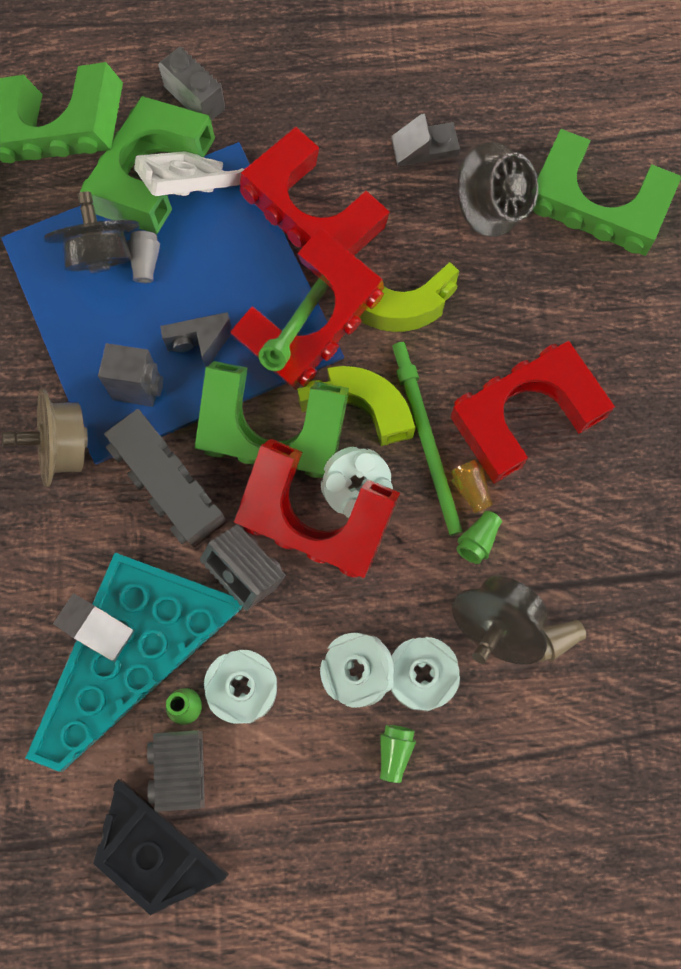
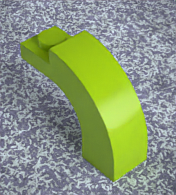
[360,262,459,332]
[297,366,415,446]

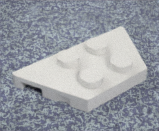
[134,151,244,196]

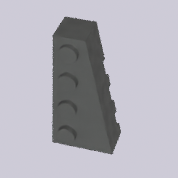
[104,409,226,548]

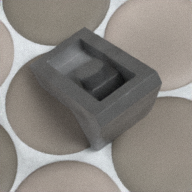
[391,113,460,167]
[160,312,232,368]

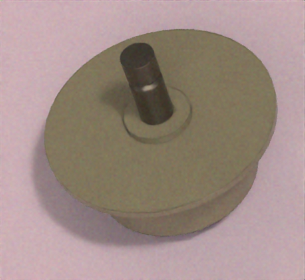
[2,389,88,487]

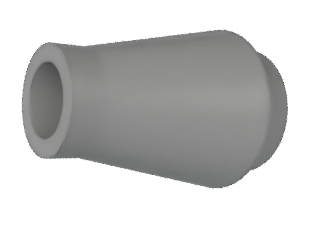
[127,231,160,283]

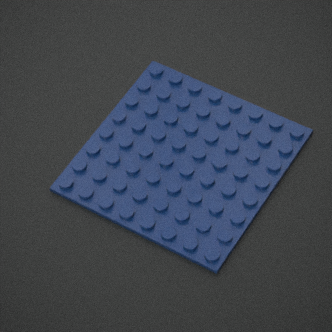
[1,142,344,465]

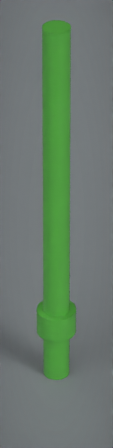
[392,342,463,536]

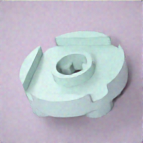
[321,447,393,518]
[320,633,394,708]
[391,637,460,711]
[204,650,277,724]

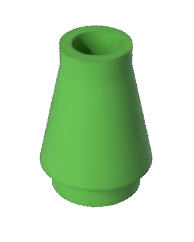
[456,511,502,564]
[166,688,202,725]
[380,724,417,783]

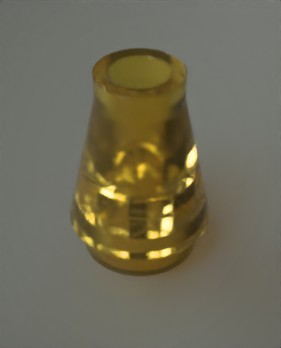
[450,460,493,514]

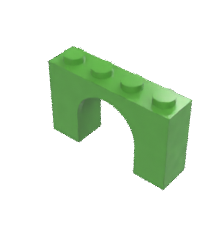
[0,62,123,163]
[80,96,215,234]
[526,129,681,256]
[195,361,349,478]

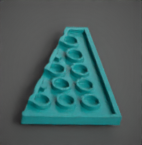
[25,553,243,772]

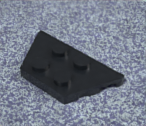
[93,779,229,915]

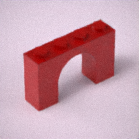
[240,127,390,256]
[230,228,384,390]
[450,340,615,484]
[234,439,400,578]

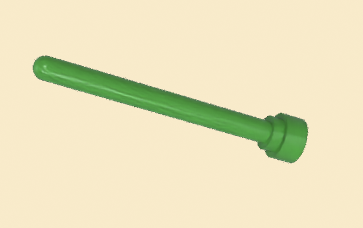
[258,278,329,371]

